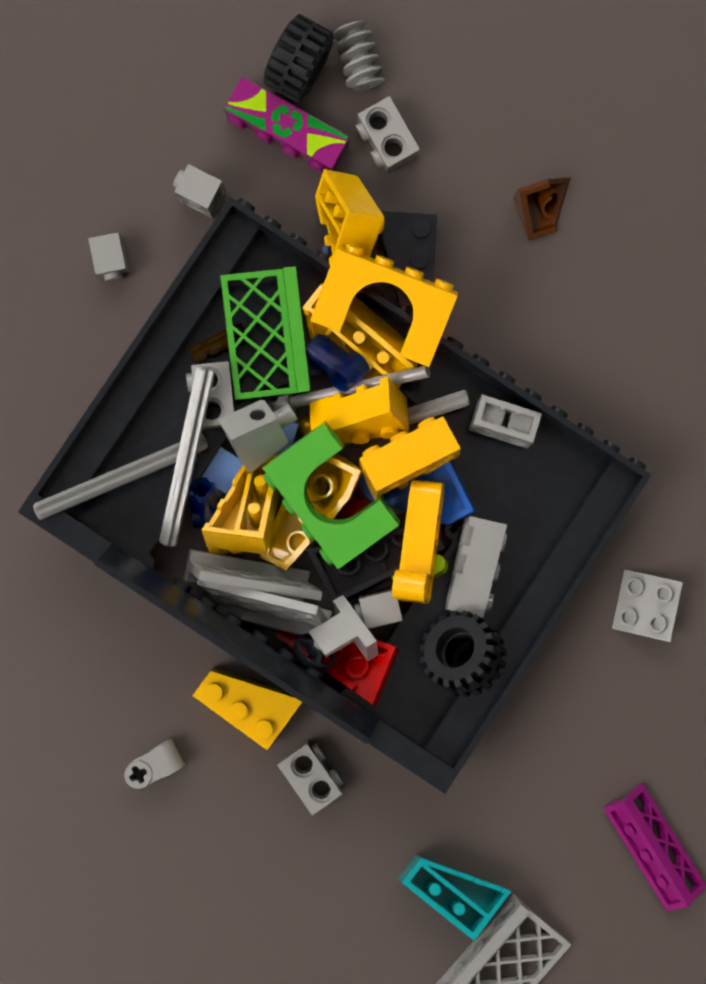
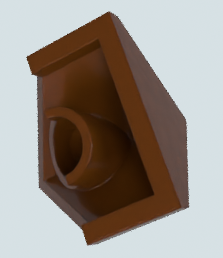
[514,177,571,240]

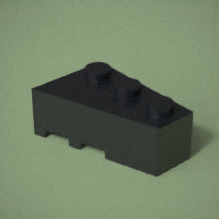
[380,211,437,310]

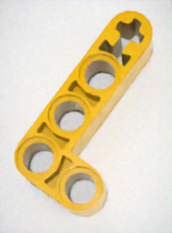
[392,480,444,604]

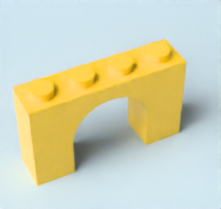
[310,243,458,367]

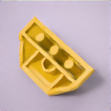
[302,283,418,388]

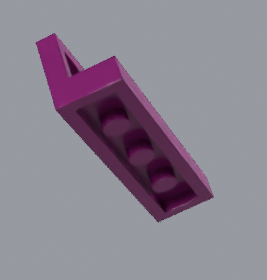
[603,783,706,911]

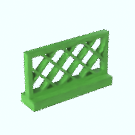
[220,266,310,400]

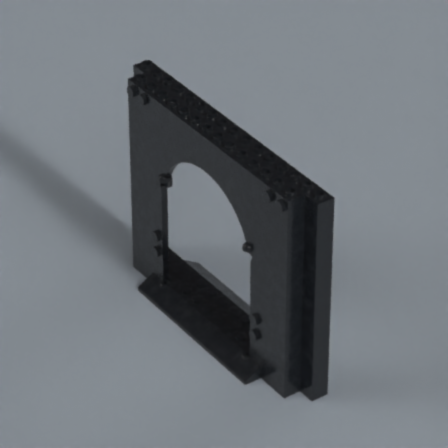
[18,197,651,794]

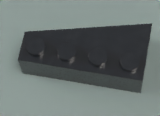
[307,527,445,601]

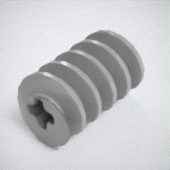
[333,21,385,91]

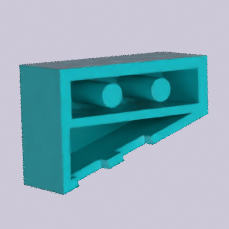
[397,855,511,941]

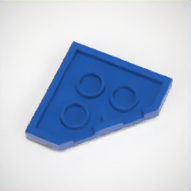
[358,460,477,526]

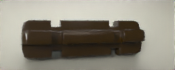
[189,323,248,363]

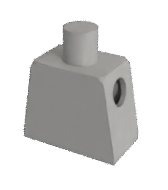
[218,400,298,473]

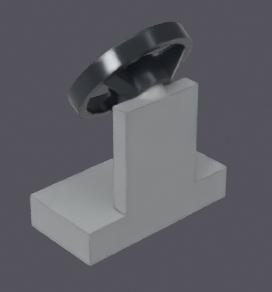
[294,595,378,671]

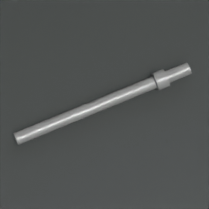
[268,366,430,412]

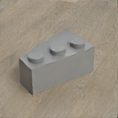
[445,516,507,618]

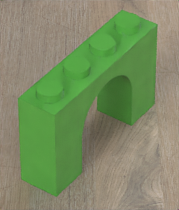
[262,420,400,569]

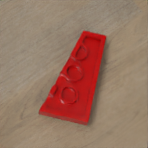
[276,631,399,707]

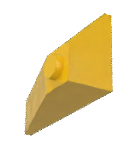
[259,453,362,570]

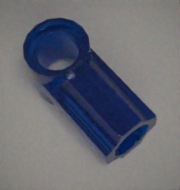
[306,333,370,392]
[189,477,221,529]

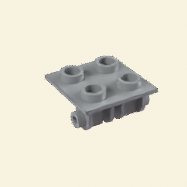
[612,569,684,642]

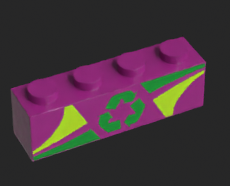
[224,77,350,174]

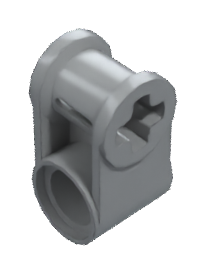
[124,738,186,789]

